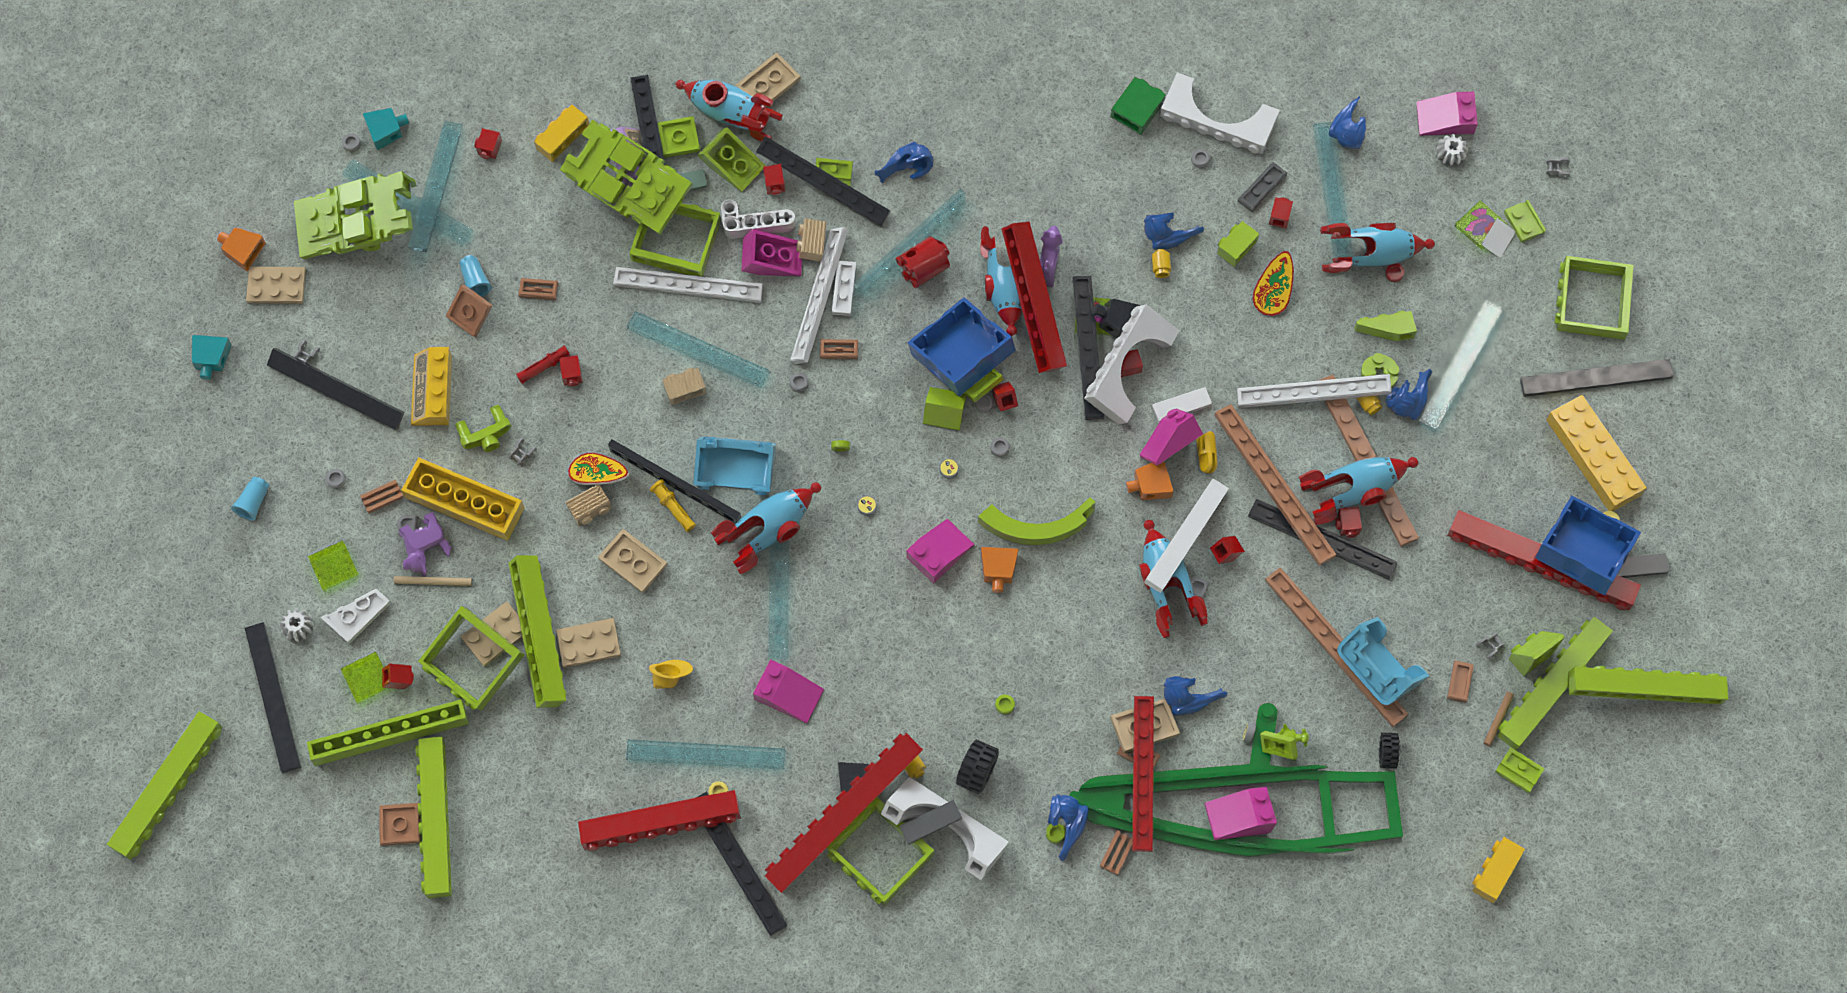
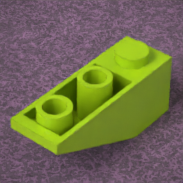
[1354,310,1417,341]

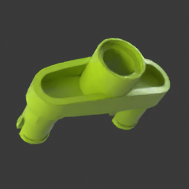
[455,405,512,452]

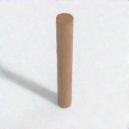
[1483,692,1514,747]

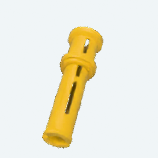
[650,479,696,532]

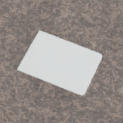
[1482,218,1516,257]

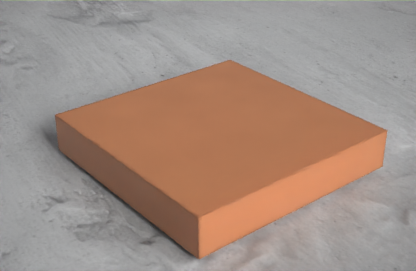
[446,285,493,337]
[379,803,421,846]

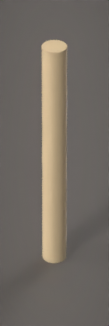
[394,576,472,586]

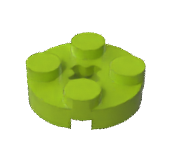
[1361,353,1399,388]

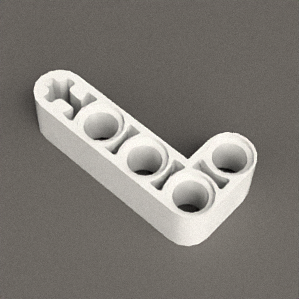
[721,200,796,239]

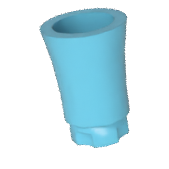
[459,255,492,296]
[231,476,269,521]

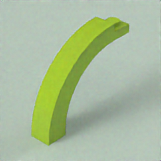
[978,497,1096,545]

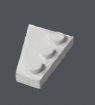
[321,589,391,644]

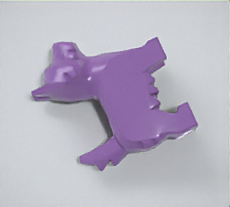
[1040,226,1063,287]
[399,512,452,577]

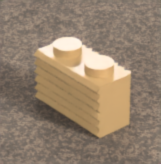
[796,218,827,262]
[663,368,707,405]
[566,485,612,526]

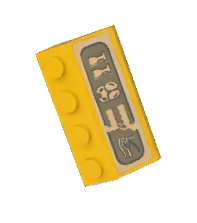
[411,347,452,426]

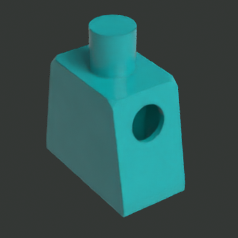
[363,108,410,150]
[192,335,232,380]

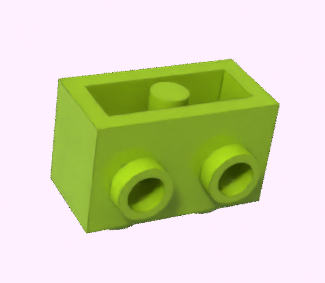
[1217,221,1260,267]

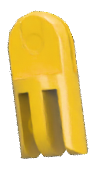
[1196,431,1218,474]

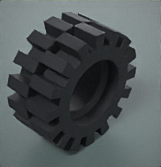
[1379,732,1400,769]

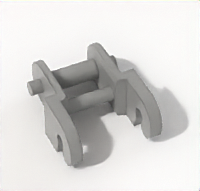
[1546,157,1570,177]
[293,340,320,364]
[509,438,537,465]
[1476,632,1506,659]

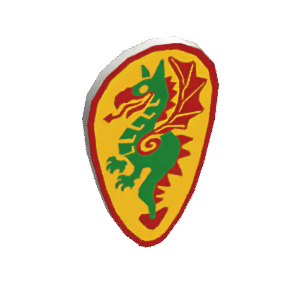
[1252,251,1294,316]
[568,453,629,485]

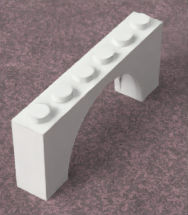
[1160,72,1280,154]
[1084,304,1179,424]
[881,777,1009,880]

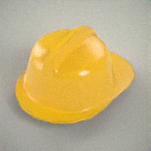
[649,660,693,689]

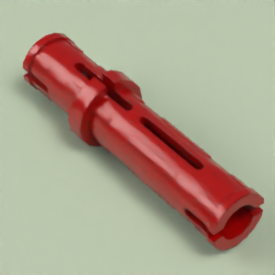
[516,345,571,384]

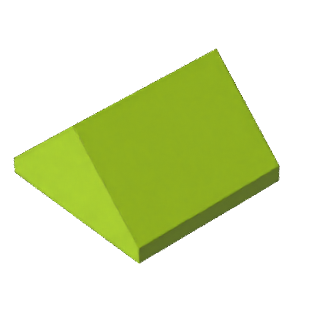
[923,387,967,431]

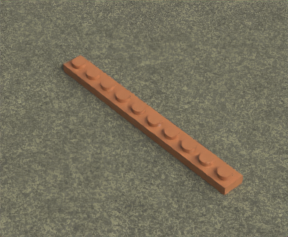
[1318,375,1419,547]
[1214,404,1336,566]
[1265,567,1408,728]

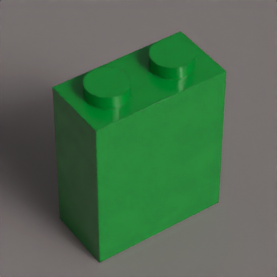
[1110,77,1166,135]

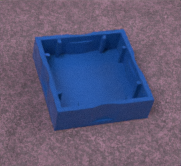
[907,297,1016,396]
[1535,495,1641,595]

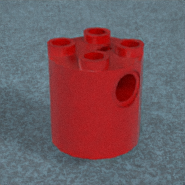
[895,236,950,289]

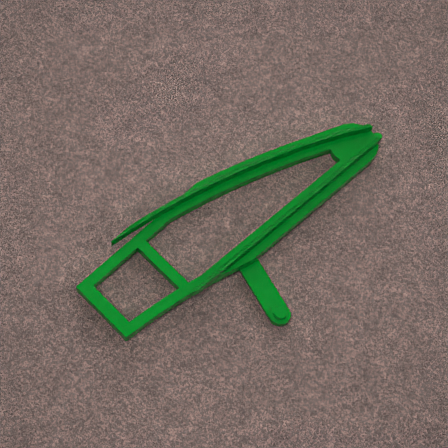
[1069,703,1403,857]

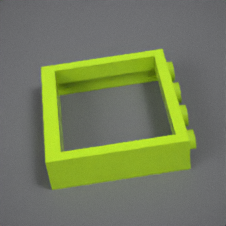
[629,202,721,277]
[1554,256,1634,340]
[418,605,525,711]
[826,797,934,906]

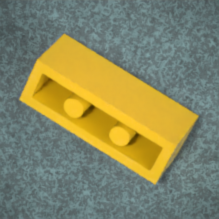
[534,104,589,162]
[1472,837,1525,903]

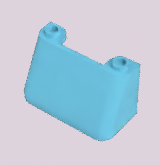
[693,436,776,495]
[1337,617,1430,705]

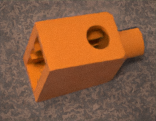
[217,227,266,271]
[1126,461,1173,500]
[981,547,1018,593]

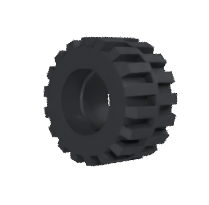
[956,739,999,794]

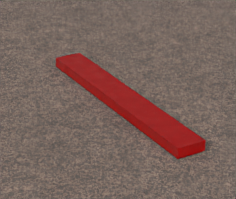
[1132,696,1154,852]

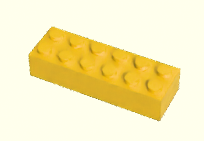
[1546,395,1647,511]
[401,457,525,541]

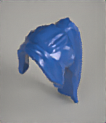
[1329,96,1366,149]
[874,141,934,184]
[1144,212,1204,250]
[1385,369,1433,420]
[1163,676,1228,715]
[1048,794,1088,861]

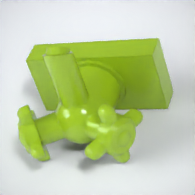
[1260,724,1309,761]

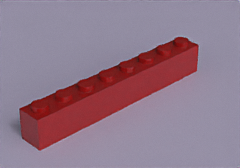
[1001,221,1067,373]
[578,790,741,851]

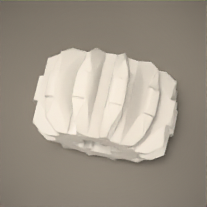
[1436,133,1468,166]
[279,608,314,642]

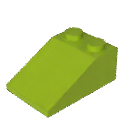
[697,127,766,192]
[1509,631,1565,676]

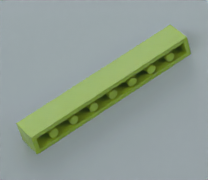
[508,555,566,708]
[1497,616,1613,751]
[1568,665,1729,704]
[306,699,469,766]
[106,711,223,860]
[416,737,452,898]

